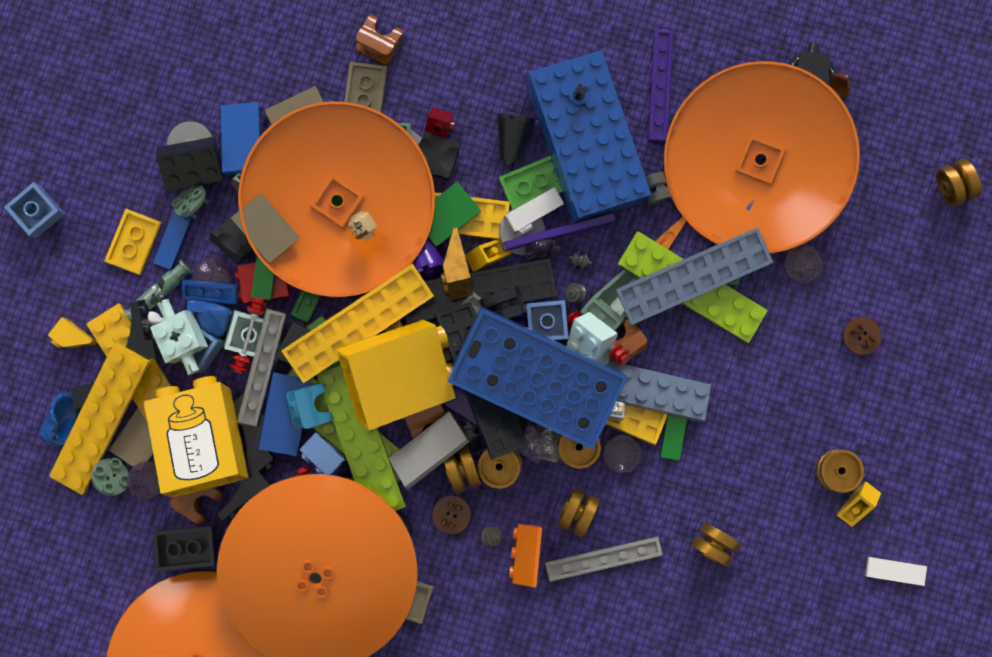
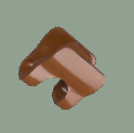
[356,15,404,65]
[613,316,647,362]
[405,404,445,439]
[170,487,224,525]

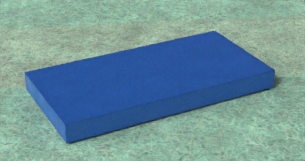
[221,102,260,175]
[258,372,311,456]

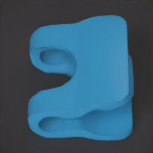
[285,383,333,429]

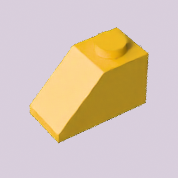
[465,239,511,272]
[48,317,97,348]
[837,481,881,527]

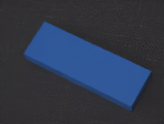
[153,211,193,270]
[182,279,239,304]

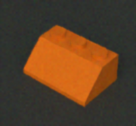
[509,523,542,587]

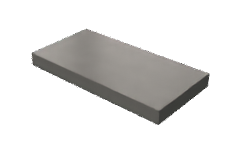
[388,412,469,489]

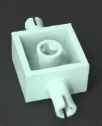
[150,299,208,375]

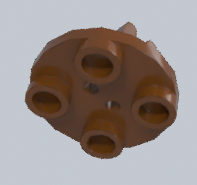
[842,317,882,355]
[432,495,471,534]

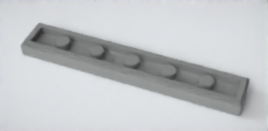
[237,309,286,427]
[545,536,663,582]

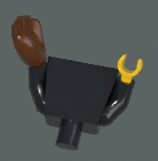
[788,43,851,100]

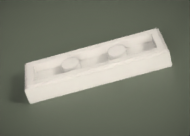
[505,187,564,232]
[865,557,927,586]

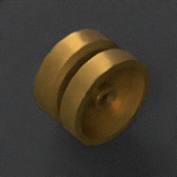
[936,159,982,208]
[555,434,601,469]
[444,445,481,494]
[477,448,523,489]
[815,450,864,493]
[557,488,600,538]
[691,522,742,568]

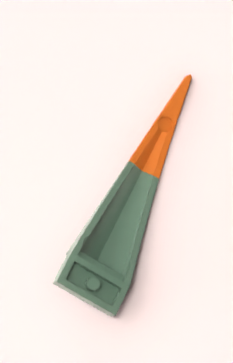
[580,217,686,331]

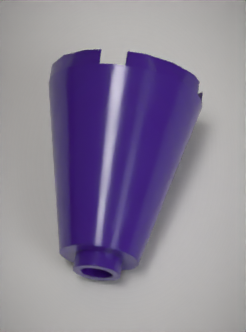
[411,237,445,281]

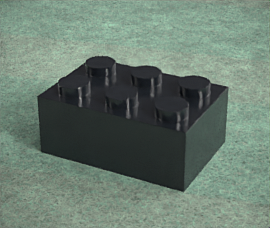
[156,137,223,191]
[153,525,218,571]

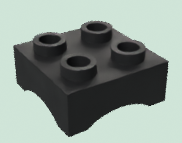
[419,131,461,181]
[210,210,254,265]

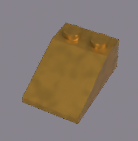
[441,228,473,300]

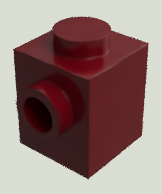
[425,107,455,138]

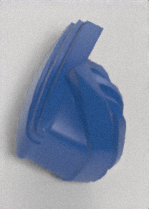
[186,300,233,338]

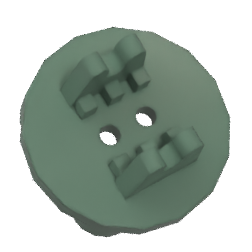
[172,185,209,219]
[91,458,131,496]

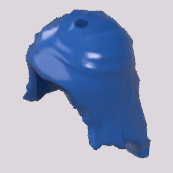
[39,393,80,447]

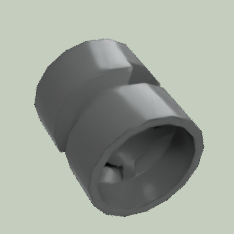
[645,172,672,205]

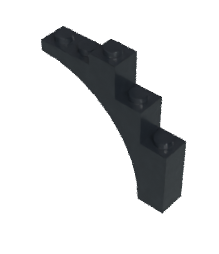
[71,299,162,408]
[218,394,276,521]

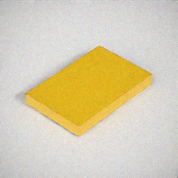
[104,209,162,276]

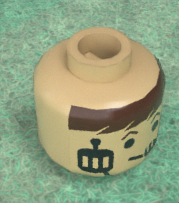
[348,211,377,241]

